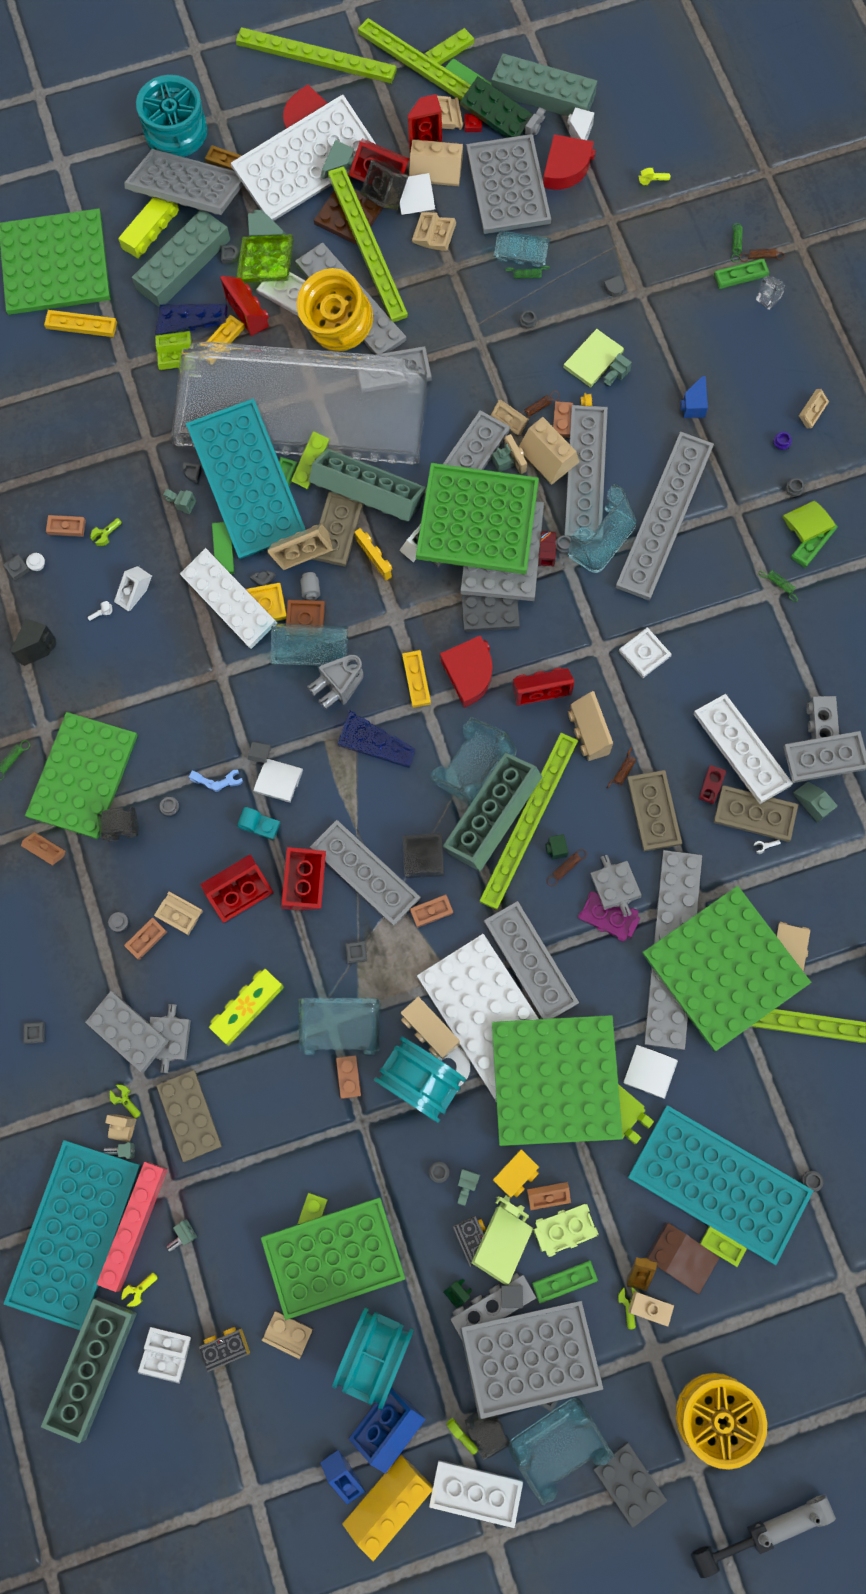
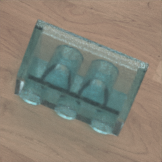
[494,231,551,267]

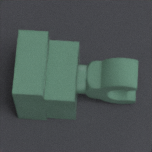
[604,353,632,386]
[491,444,515,472]
[163,489,196,514]
[458,1169,480,1206]

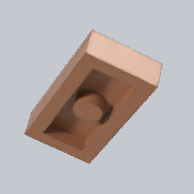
[553,401,573,438]
[46,515,86,537]
[21,832,66,865]
[410,895,453,928]
[124,917,167,960]
[336,1055,361,1099]
[527,1182,571,1210]

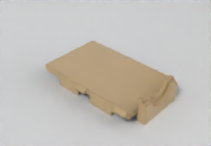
[776,922,810,971]

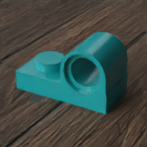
[237,807,281,840]

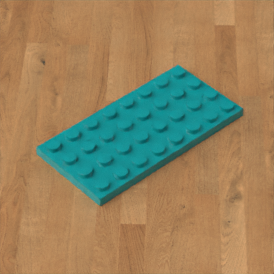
[186,398,306,560]
[627,1105,814,1265]
[4,1140,141,1330]

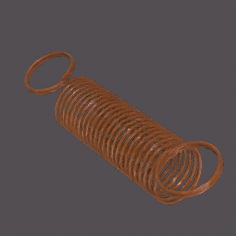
[740,248,785,262]
[521,391,560,419]
[607,747,636,789]
[547,849,587,886]

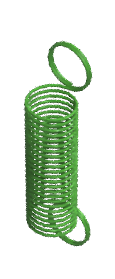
[731,223,743,262]
[505,266,550,279]
[758,570,798,602]
[0,740,30,780]

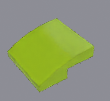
[155,331,194,370]
[782,500,836,543]

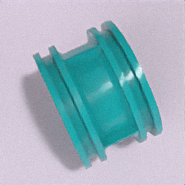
[136,75,208,157]
[373,1036,466,1123]
[332,1307,414,1410]

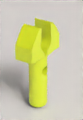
[638,168,670,185]
[121,1273,158,1307]

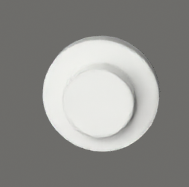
[26,553,45,571]

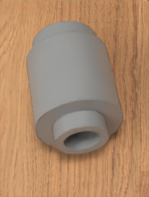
[300,572,320,601]

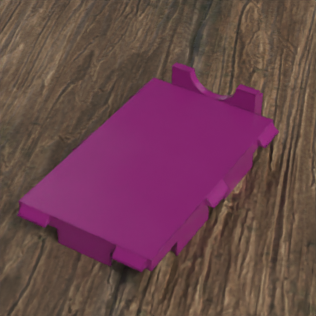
[578,891,640,942]

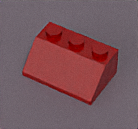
[407,94,442,153]
[349,138,410,196]
[220,276,269,336]
[512,667,575,706]
[281,847,326,911]
[200,854,274,923]

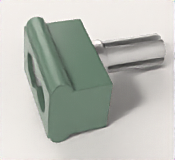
[104,1142,135,1159]
[166,1219,197,1251]

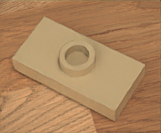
[799,389,829,428]
[490,400,529,435]
[504,434,527,474]
[628,1291,674,1326]

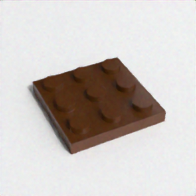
[314,189,384,245]

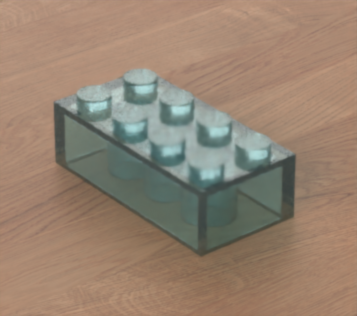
[271,623,349,666]

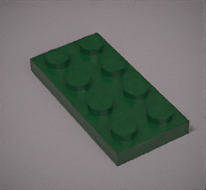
[459,76,533,138]

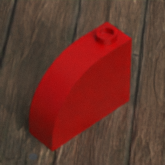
[283,84,328,129]
[543,134,596,190]
[440,635,492,708]

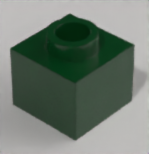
[545,834,569,860]

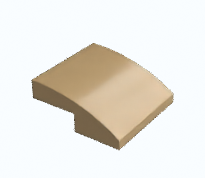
[412,212,456,251]

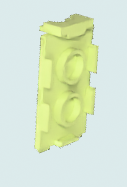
[495,1195,529,1222]
[533,1204,598,1257]

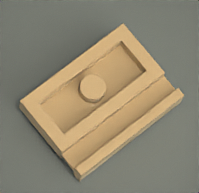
[437,96,463,130]
[154,892,203,936]
[262,1311,313,1359]

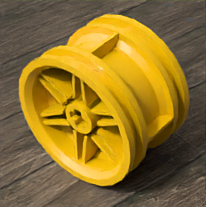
[297,268,373,352]
[675,1373,767,1469]

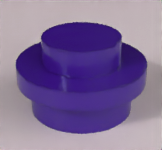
[773,432,792,450]

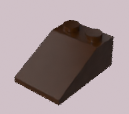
[645,1223,720,1294]

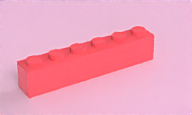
[96,1162,168,1292]

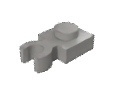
[525,107,546,136]

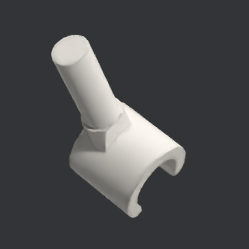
[88,601,112,621]
[754,840,780,854]

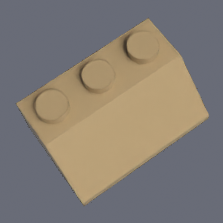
[409,140,463,186]
[519,417,579,485]
[268,523,333,570]
[568,691,613,761]
[401,996,460,1060]

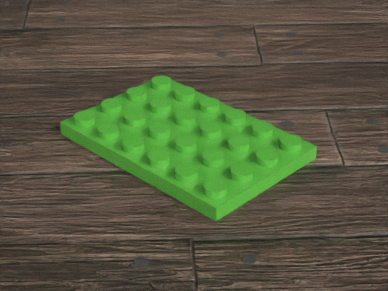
[25,712,138,839]
[261,1197,406,1320]

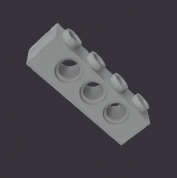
[806,696,839,740]
[450,1273,536,1340]

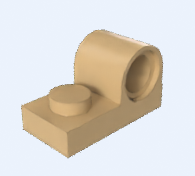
[105,1114,137,1142]

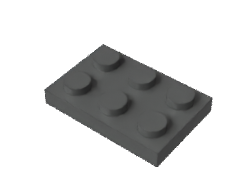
[462,595,520,632]
[593,1442,667,1528]

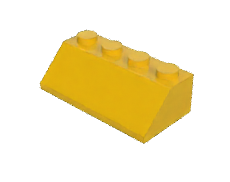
[342,1454,433,1561]

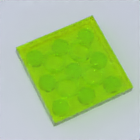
[236,234,294,283]

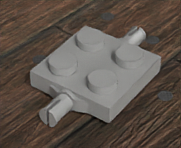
[591,855,641,917]
[149,1004,191,1073]

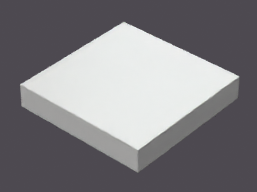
[619,627,672,678]

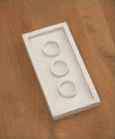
[429,1460,523,1528]

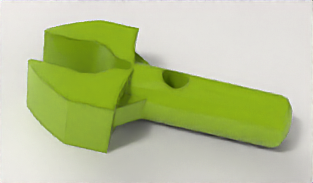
[91,518,122,546]
[110,1085,141,1118]
[618,1287,637,1330]
[446,1417,478,1455]

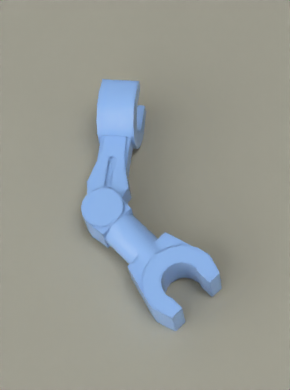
[189,770,243,792]

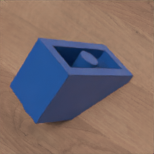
[680,376,708,418]
[320,1450,365,1505]

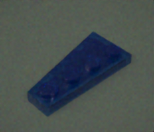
[155,303,228,336]
[337,710,416,768]

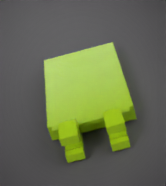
[618,1084,654,1144]

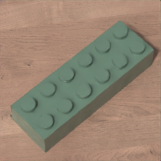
[491,53,597,117]
[132,210,230,308]
[309,448,426,521]
[443,752,542,872]
[41,1297,137,1443]

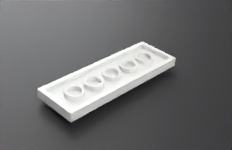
[180,548,277,649]
[693,694,793,804]

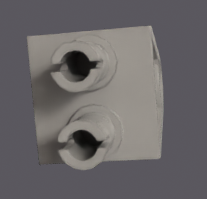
[307,655,364,709]

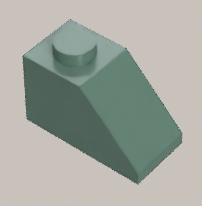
[321,140,355,179]
[248,210,286,238]
[793,782,838,823]

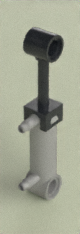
[691,1495,836,1578]

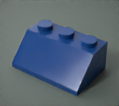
[349,1387,426,1474]

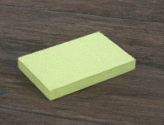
[563,329,624,388]
[471,1206,533,1285]

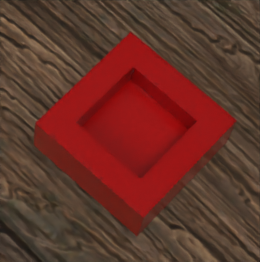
[465,114,482,132]

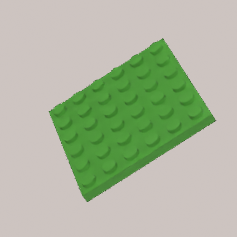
[0,208,111,315]
[416,463,539,574]
[642,886,812,1052]
[492,1015,623,1146]

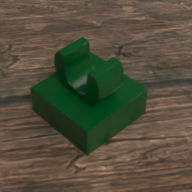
[443,1279,472,1309]

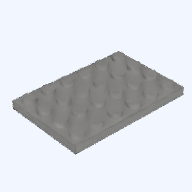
[466,134,551,234]
[124,149,243,215]
[461,502,544,601]
[460,1301,603,1419]

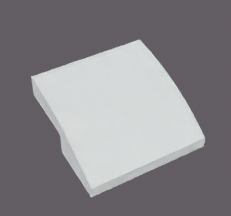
[395,173,435,215]
[253,759,303,803]
[624,1045,678,1099]
[138,1327,191,1384]

